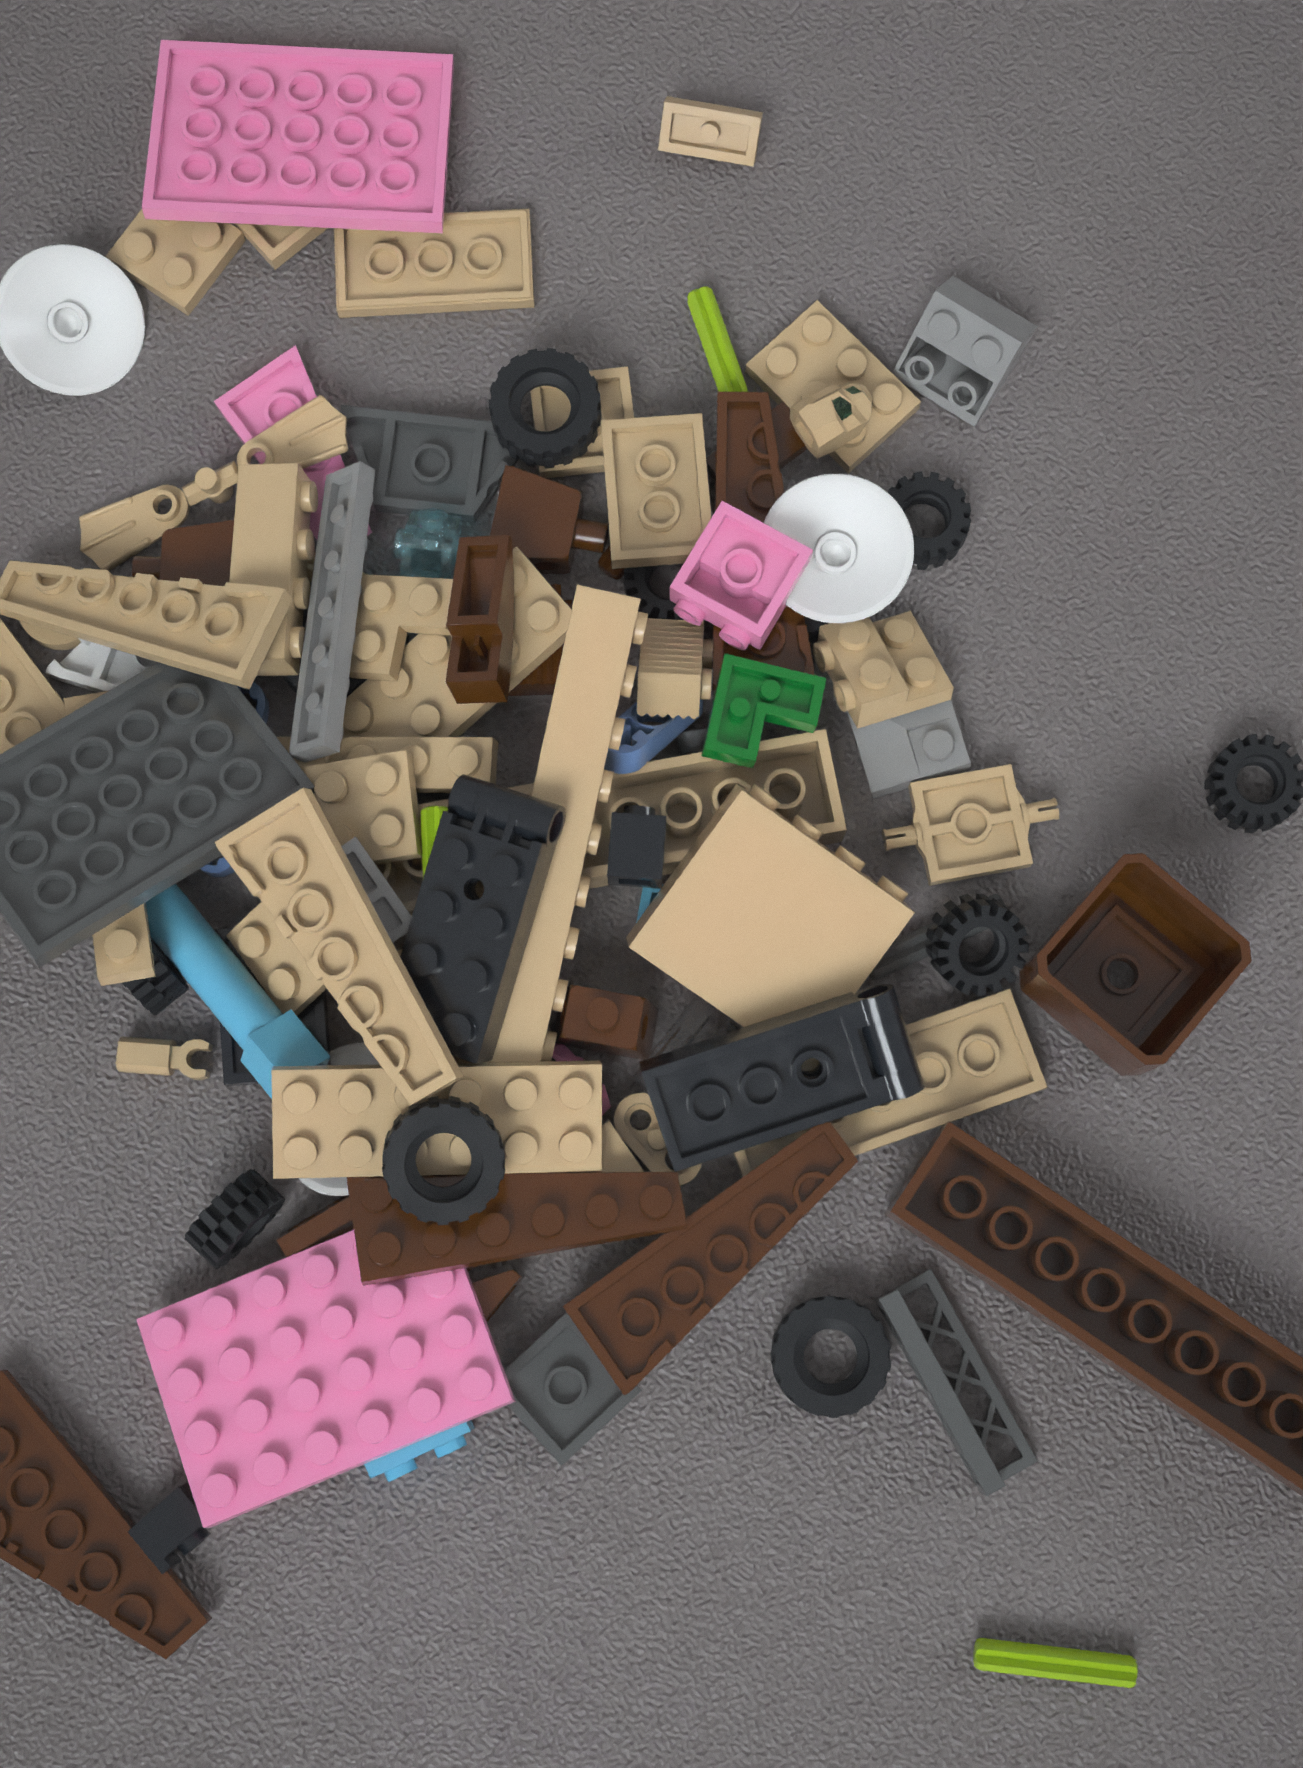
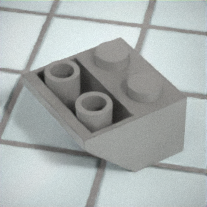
[892,276,1038,427]

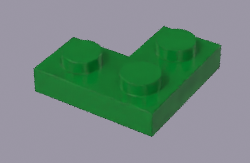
[701,654,826,769]

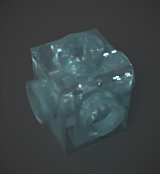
[394,508,469,579]

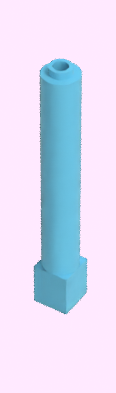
[146,884,330,1099]

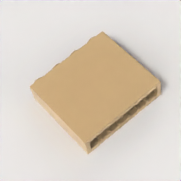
[626,784,915,1067]

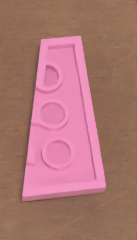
[214,345,372,541]

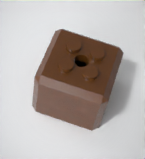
[1019,853,1252,1076]

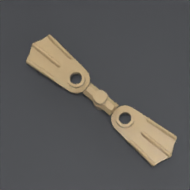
[79,395,348,571]

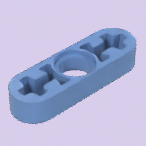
[604,699,703,774]

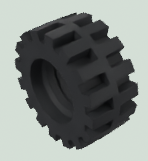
[888,471,971,570]

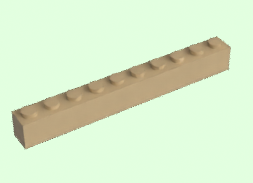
[483,585,648,1063]

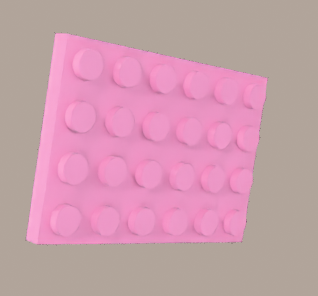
[142,40,454,233]
[136,1230,516,1528]

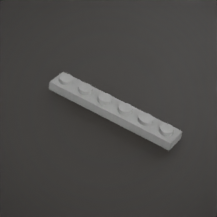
[289,461,375,763]

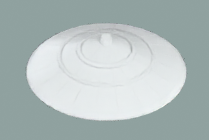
[0,244,145,396]
[764,474,914,623]

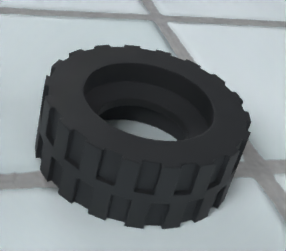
[489,348,602,469]
[382,1096,505,1225]
[770,1296,892,1418]

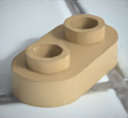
[614,1093,702,1186]

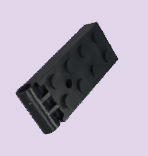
[400,774,566,1064]
[639,984,925,1172]

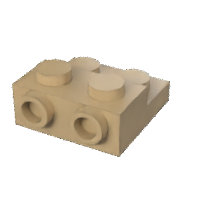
[813,611,954,729]

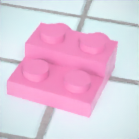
[669,501,813,650]

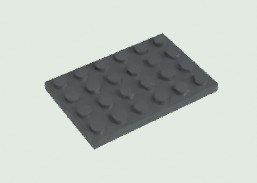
[0,662,315,968]

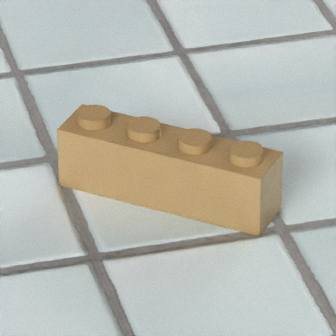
[229,463,318,676]

